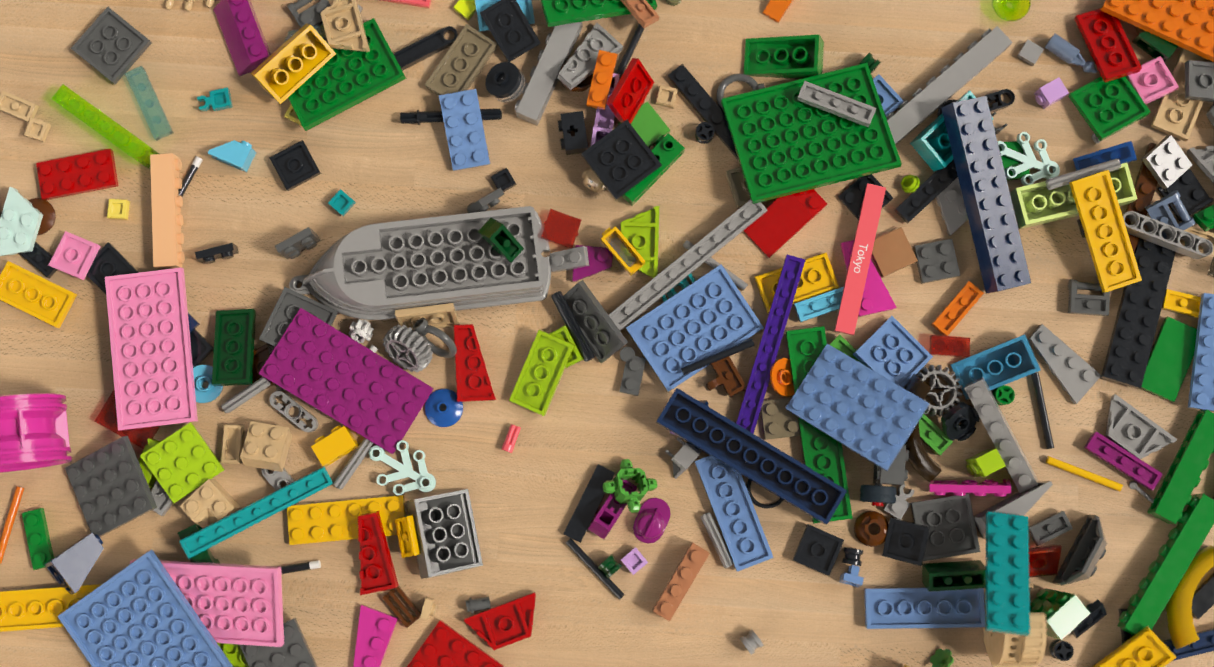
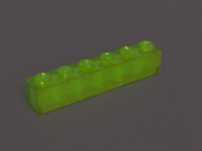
[51,84,159,168]

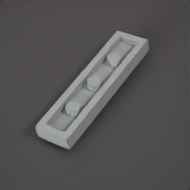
[797,81,876,128]

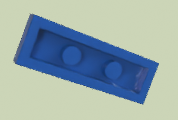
[1073,141,1137,171]

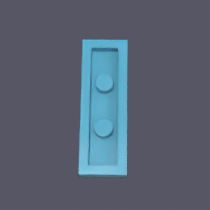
[794,287,844,322]

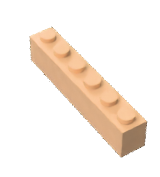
[150,153,185,270]

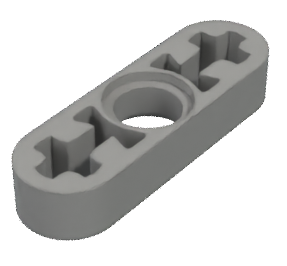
[270,391,318,433]

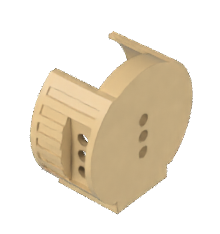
[983,583,1046,667]

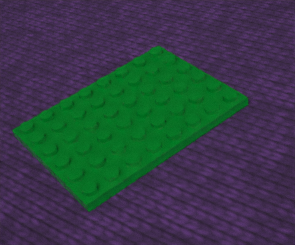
[721,63,902,204]

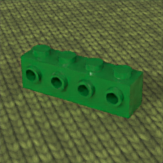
[622,133,685,206]

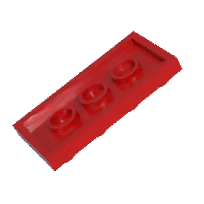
[1074,8,1142,83]
[36,149,119,200]

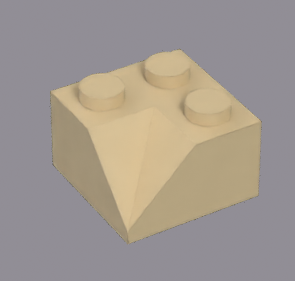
[180,479,241,528]

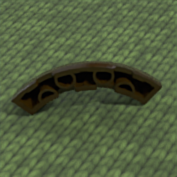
[904,373,942,482]

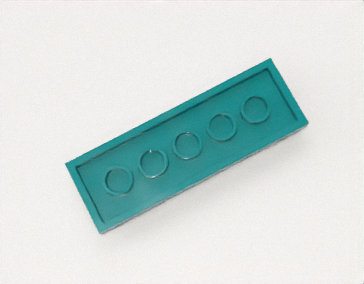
[986,511,1030,636]

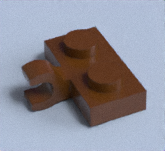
[706,357,747,397]

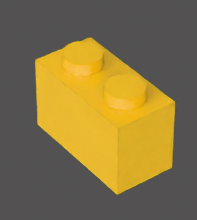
[311,425,359,467]

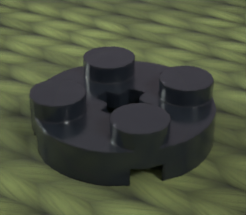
[941,402,980,441]

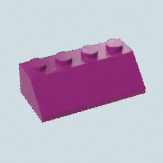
[214,0,271,77]

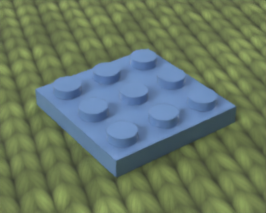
[853,316,933,388]

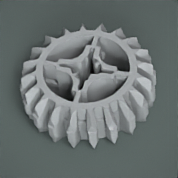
[383,325,433,373]
[916,365,963,417]

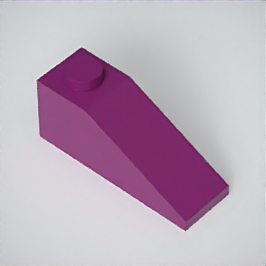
[588,478,637,540]

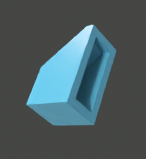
[208,140,256,172]

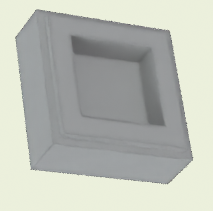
[1017,40,1044,66]

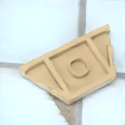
[321,0,370,52]

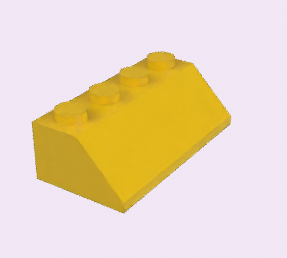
[250,24,336,104]

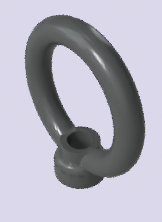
[716,74,765,112]
[413,317,457,358]

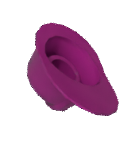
[633,498,671,544]

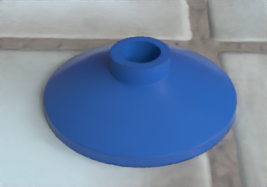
[425,389,463,427]

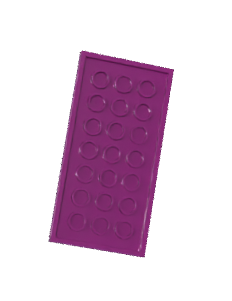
[259,308,434,454]

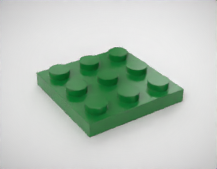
[1068,77,1151,142]

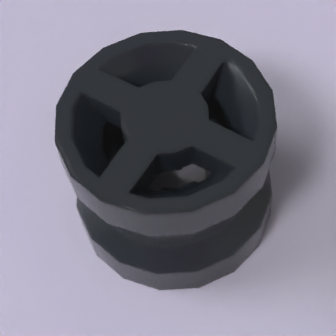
[695,122,715,144]
[842,547,864,566]
[1049,639,1074,661]

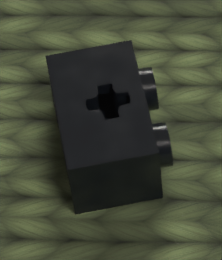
[558,111,588,155]

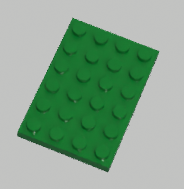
[288,18,406,131]

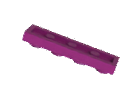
[1084,431,1163,490]

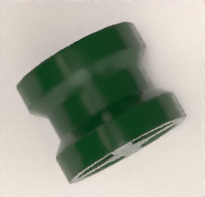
[859,52,881,74]
[598,554,622,579]

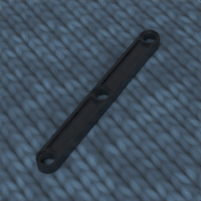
[394,26,458,71]

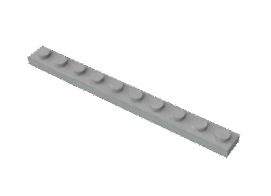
[609,200,767,331]

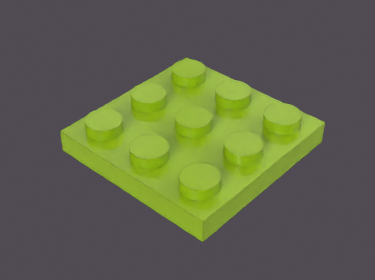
[140,422,225,503]

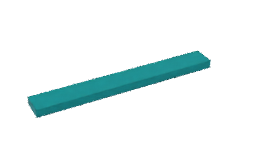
[179,466,333,559]

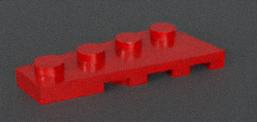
[453,324,496,402]

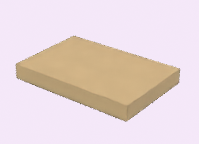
[395,303,459,331]

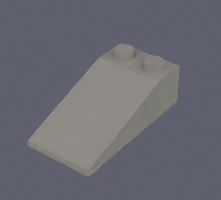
[974,481,1053,539]

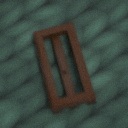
[382,586,421,628]

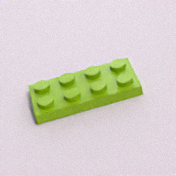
[509,330,575,416]

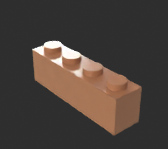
[652,542,710,622]

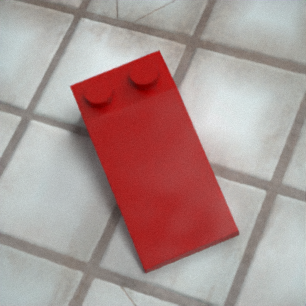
[744,189,827,258]

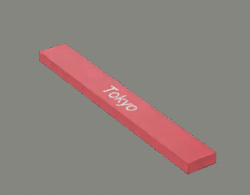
[834,183,886,336]

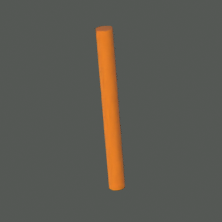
[0,486,24,564]

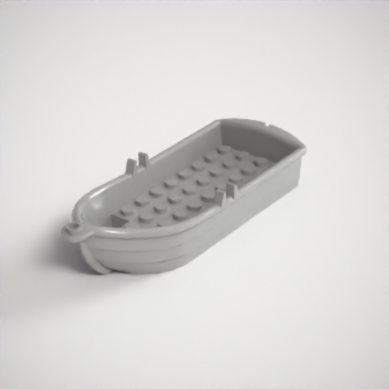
[289,206,551,320]

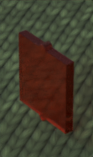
[541,209,581,249]

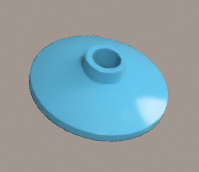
[193,365,223,403]

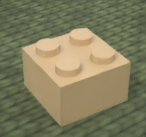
[240,421,293,472]

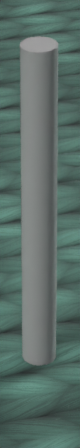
[683,240,748,290]

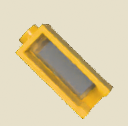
[601,226,645,276]

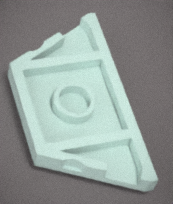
[0,187,43,256]

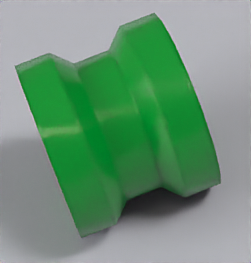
[992,385,1015,405]

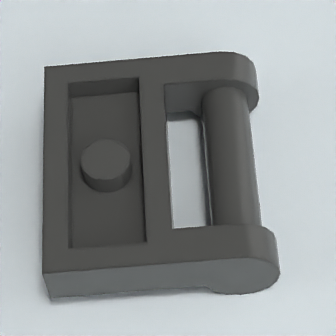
[287,0,331,29]
[1068,279,1110,316]

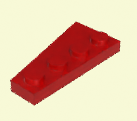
[358,511,399,595]

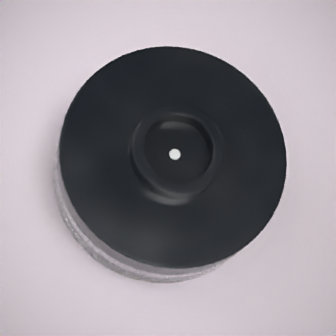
[485,62,525,102]

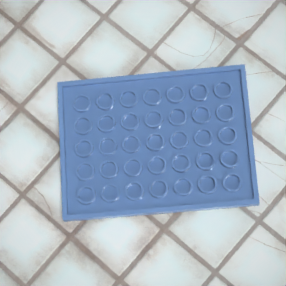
[57,550,233,667]

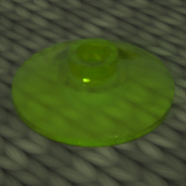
[993,0,1030,21]

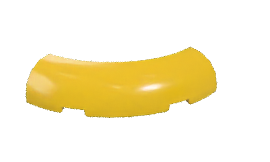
[1166,546,1214,650]

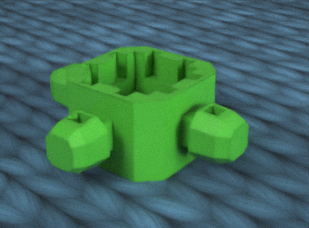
[603,459,657,513]

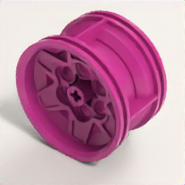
[0,394,72,473]

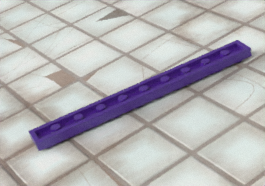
[736,254,805,434]

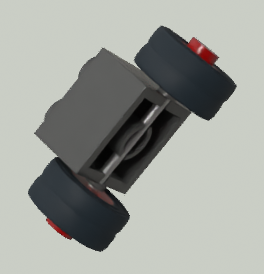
[860,445,909,506]

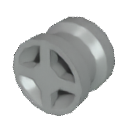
[739,630,764,655]

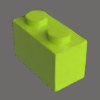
[966,448,1006,477]

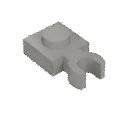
[882,484,914,519]

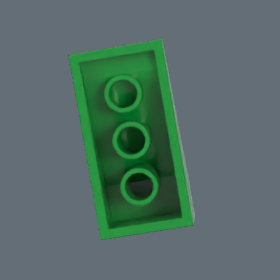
[744,34,824,79]

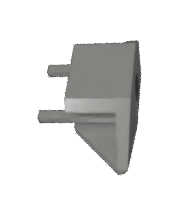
[665,437,702,479]

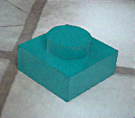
[328,189,356,217]

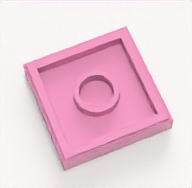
[1125,56,1179,104]
[48,231,101,280]

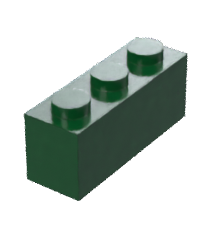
[922,560,986,592]

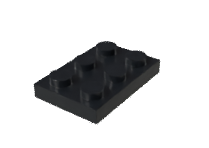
[480,0,541,62]

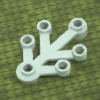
[997,132,1060,186]
[369,440,436,496]

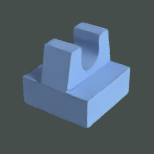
[839,565,864,587]

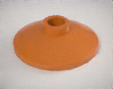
[770,358,794,397]

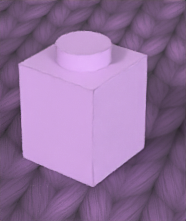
[1034,77,1069,109]

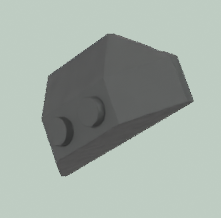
[1052,515,1107,586]

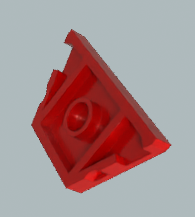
[464,592,536,650]

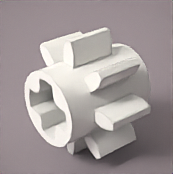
[349,319,374,343]

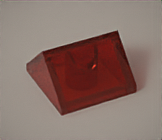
[1029,544,1062,578]

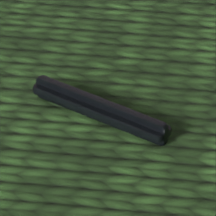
[551,291,595,362]

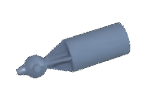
[1044,33,1097,73]

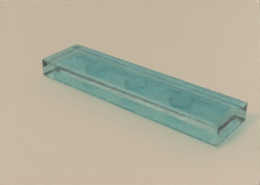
[125,66,174,141]

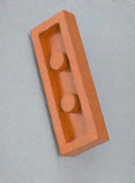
[586,50,618,110]
[931,281,984,337]

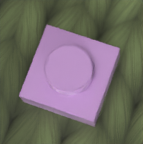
[621,547,648,575]

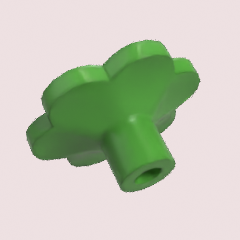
[930,649,954,667]

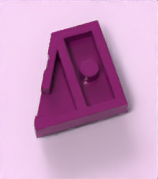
[572,245,613,282]

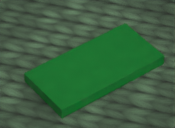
[1141,316,1197,402]

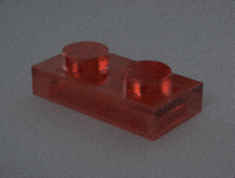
[929,335,970,358]

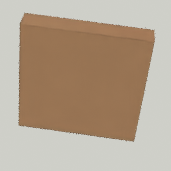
[872,227,918,278]

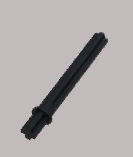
[400,108,502,125]

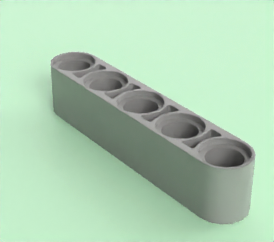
[1122,211,1214,259]

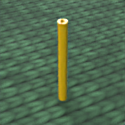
[1046,456,1123,492]

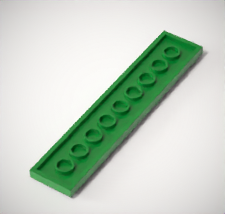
[785,326,853,524]

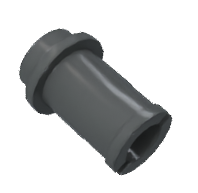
[466,596,491,613]

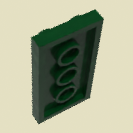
[212,309,256,387]

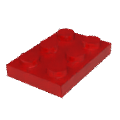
[606,58,655,124]

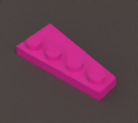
[929,479,1011,497]

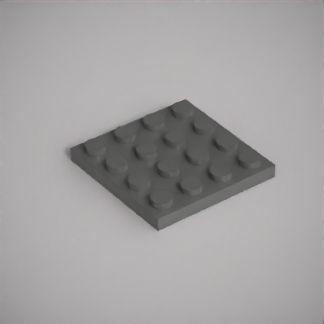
[65,436,157,537]

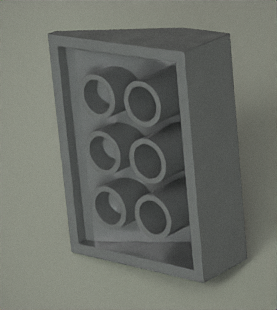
[406,489,483,579]

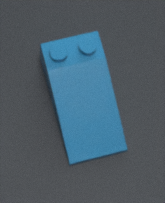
[951,334,1041,400]

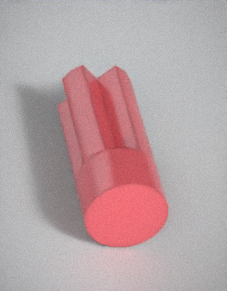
[501,424,521,453]

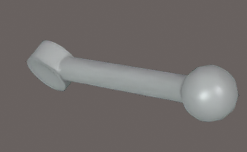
[1129,481,1154,503]

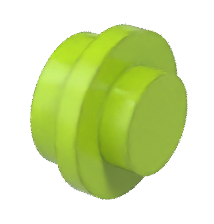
[901,175,920,193]

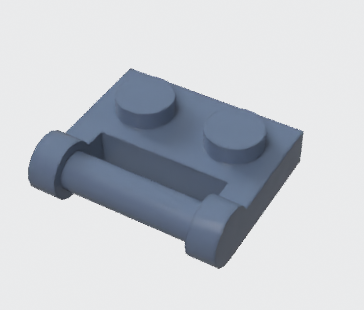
[1145,190,1195,239]

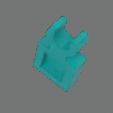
[197,88,233,111]

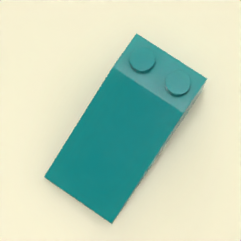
[910,90,993,172]

